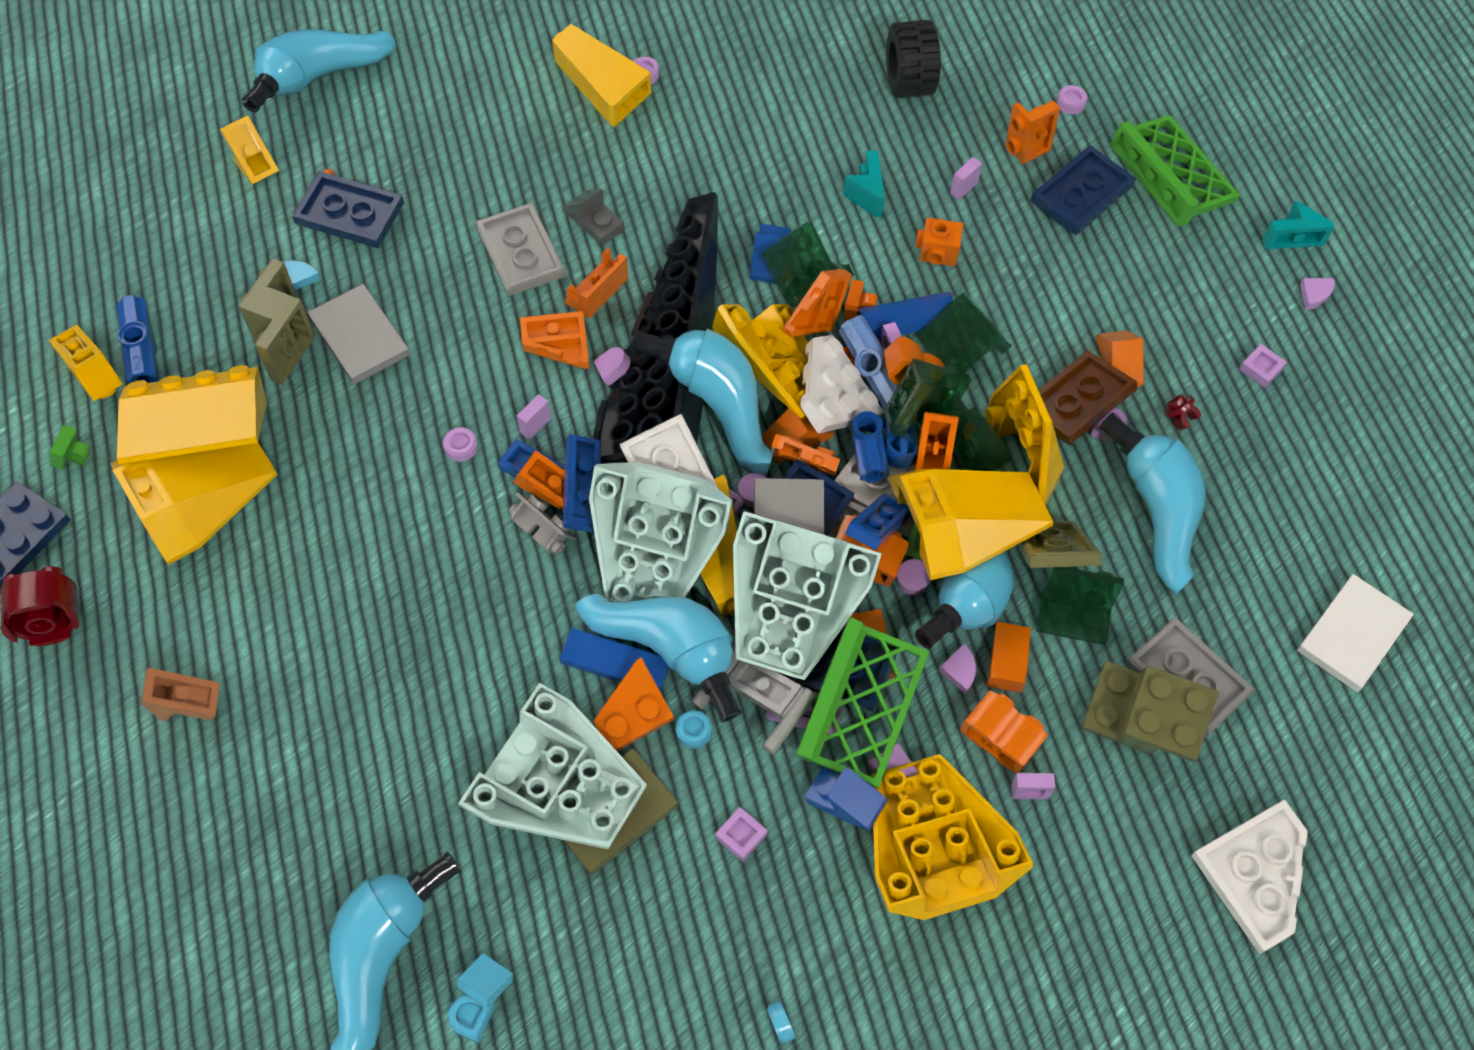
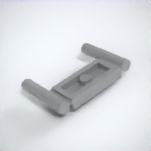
[691,646,817,755]

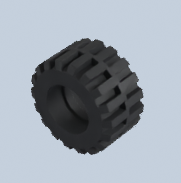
[886,20,941,98]

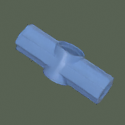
[838,315,911,411]

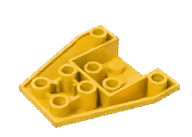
[712,304,809,419]
[985,364,1064,506]
[110,443,278,565]
[889,469,1053,580]
[872,754,1033,920]

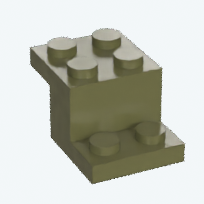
[238,258,315,385]
[1081,661,1219,762]

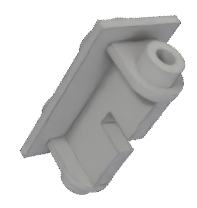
[509,492,577,555]

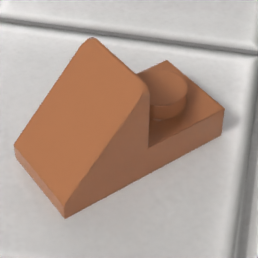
[141,668,220,721]

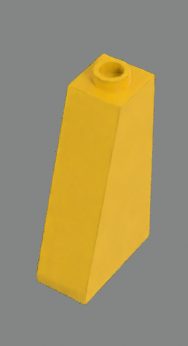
[552,24,652,127]
[699,474,738,617]

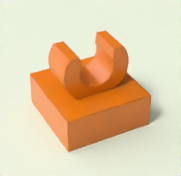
[844,279,877,323]

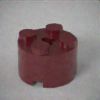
[0,566,79,646]

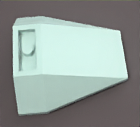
[589,462,733,602]
[733,511,882,680]
[458,683,647,849]

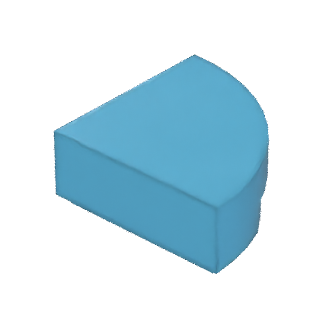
[284,260,320,290]

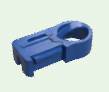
[883,413,918,469]

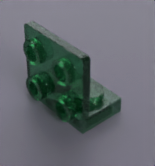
[762,222,854,307]
[917,292,1012,380]
[884,358,972,437]
[945,394,1013,471]
[1036,566,1124,645]

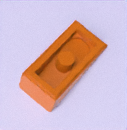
[513,450,565,511]
[986,621,1031,693]

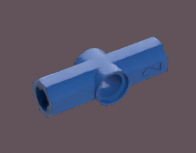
[117,295,158,384]

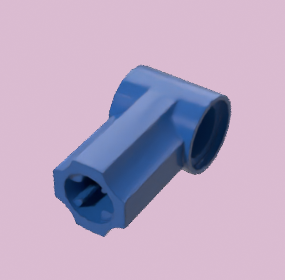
[850,411,889,483]

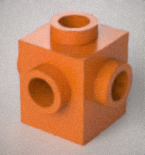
[915,218,963,266]

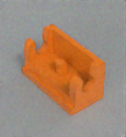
[565,248,628,319]

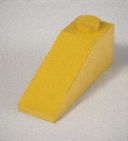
[48,324,123,401]

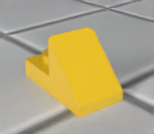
[219,115,279,184]

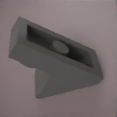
[562,188,625,246]

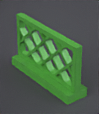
[1110,115,1241,227]
[795,617,930,788]

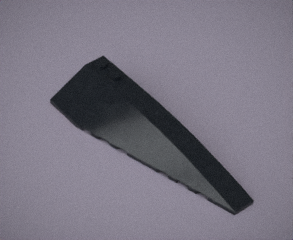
[593,192,718,464]

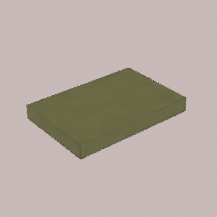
[1015,521,1102,568]
[563,748,679,875]

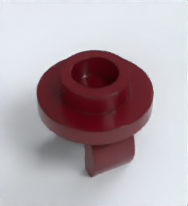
[1164,394,1201,430]

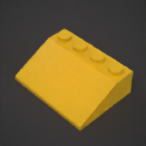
[117,365,267,465]

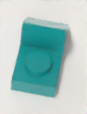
[843,150,885,217]
[1262,201,1334,250]

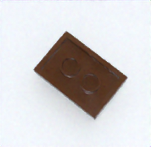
[1038,351,1137,446]

